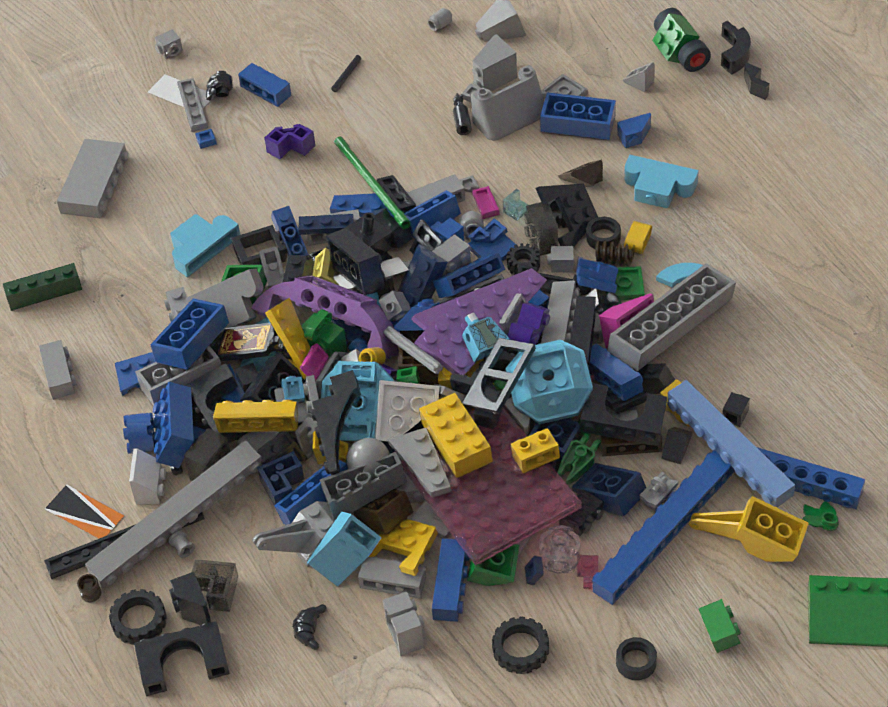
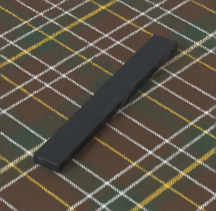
[44,512,205,580]

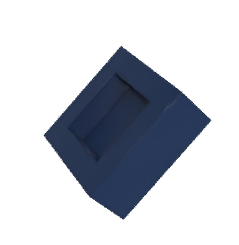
[525,555,544,585]

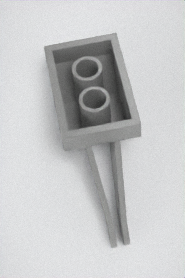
[252,501,335,567]

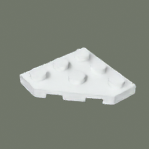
[375,380,440,442]

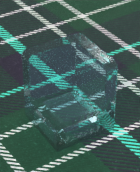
[503,189,530,221]

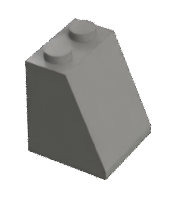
[472,34,517,91]

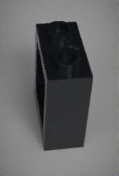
[231,225,287,265]

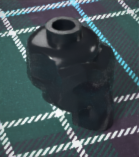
[206,71,233,101]

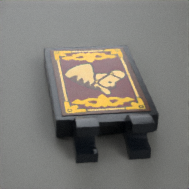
[216,323,285,362]

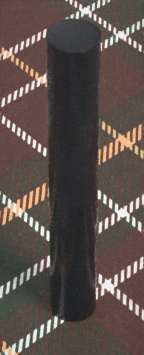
[331,55,362,92]

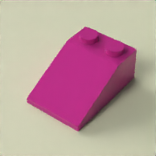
[599,294,654,350]

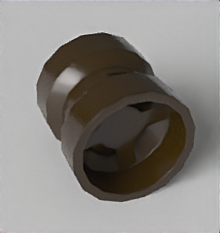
[77,574,102,602]

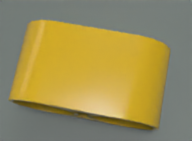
[624,221,652,254]

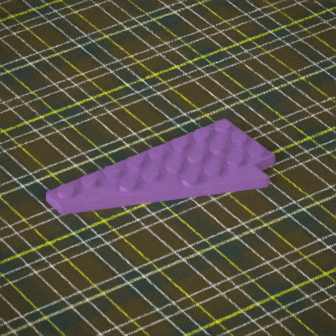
[411,268,547,375]

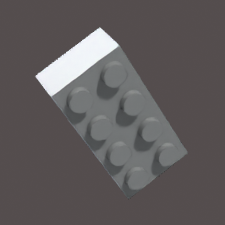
[135,346,221,406]

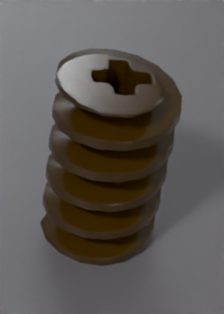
[595,240,635,267]

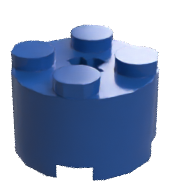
[123,412,156,454]

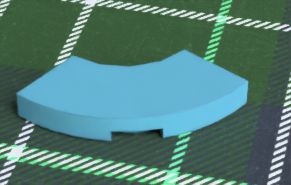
[656,263,703,288]

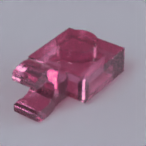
[577,555,598,589]

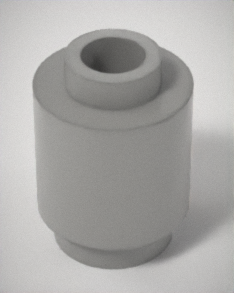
[428,8,452,31]

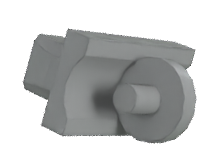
[640,472,678,510]

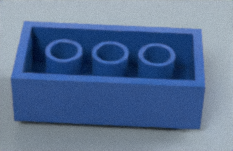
[540,92,616,140]
[150,298,229,370]
[153,382,194,468]

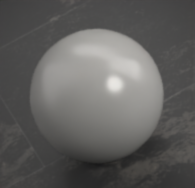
[346,438,390,480]

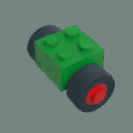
[652,8,711,72]

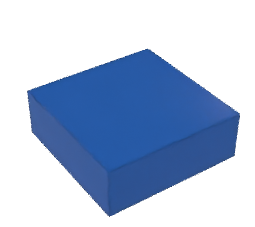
[195,129,217,149]

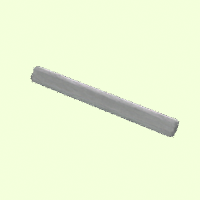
[384,326,443,374]

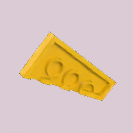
[265,298,311,379]

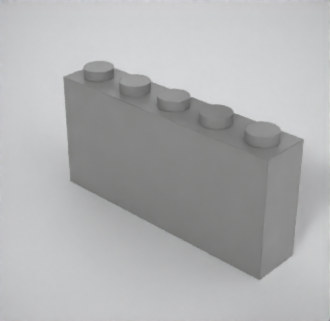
[57,139,128,218]

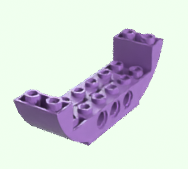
[251,275,399,359]

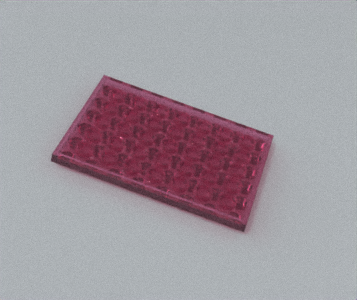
[393,408,582,565]

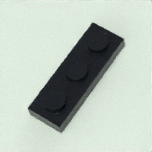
[377,175,416,213]

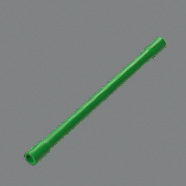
[334,136,411,229]

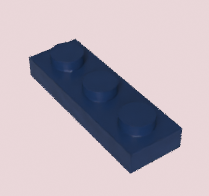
[298,214,354,235]

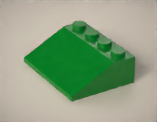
[807,575,888,647]

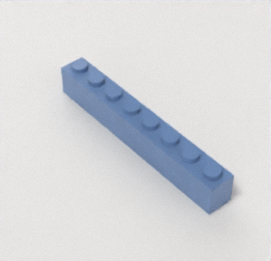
[667,380,795,507]

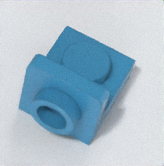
[281,376,305,402]

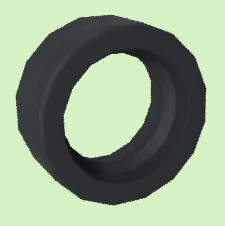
[586,216,621,249]
[616,637,657,680]

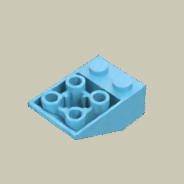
[307,512,381,586]

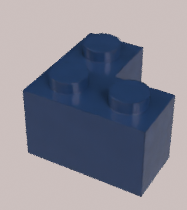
[257,451,305,505]

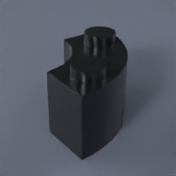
[371,208,413,248]

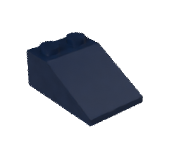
[571,463,646,516]

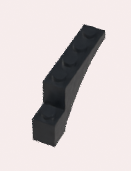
[310,370,362,475]

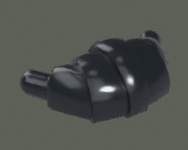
[292,604,327,650]

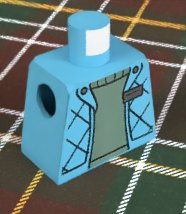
[462,313,510,362]

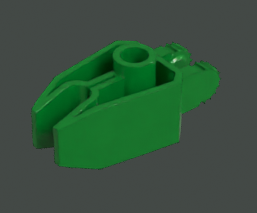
[558,433,601,485]

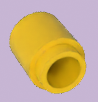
[359,347,386,364]

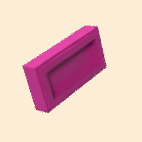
[472,186,500,219]
[300,343,329,380]

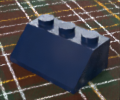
[397,244,448,308]

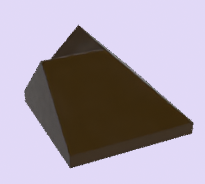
[558,159,603,187]

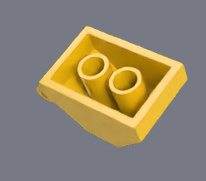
[689,496,809,562]

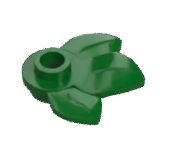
[802,501,839,531]

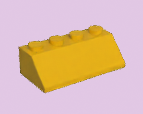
[213,400,298,433]

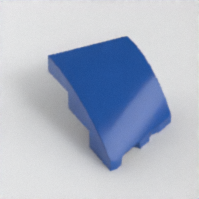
[576,256,618,293]

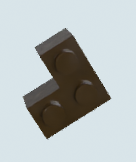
[353,489,414,534]

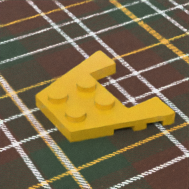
[368,519,438,576]

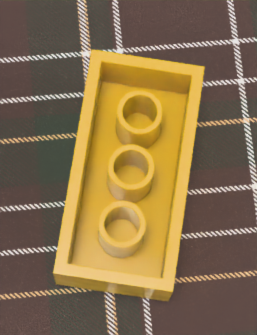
[419,393,493,478]

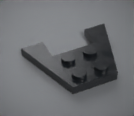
[535,183,598,248]

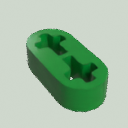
[304,309,332,341]

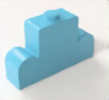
[624,155,699,208]
[170,214,240,277]

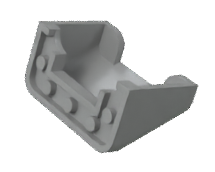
[471,65,544,141]

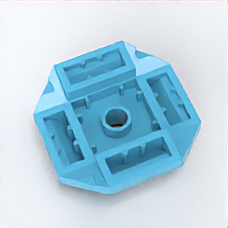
[506,340,593,424]
[321,361,396,441]

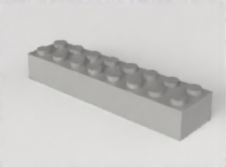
[607,263,736,371]

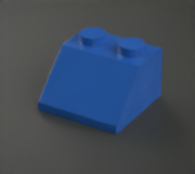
[394,299,440,331]

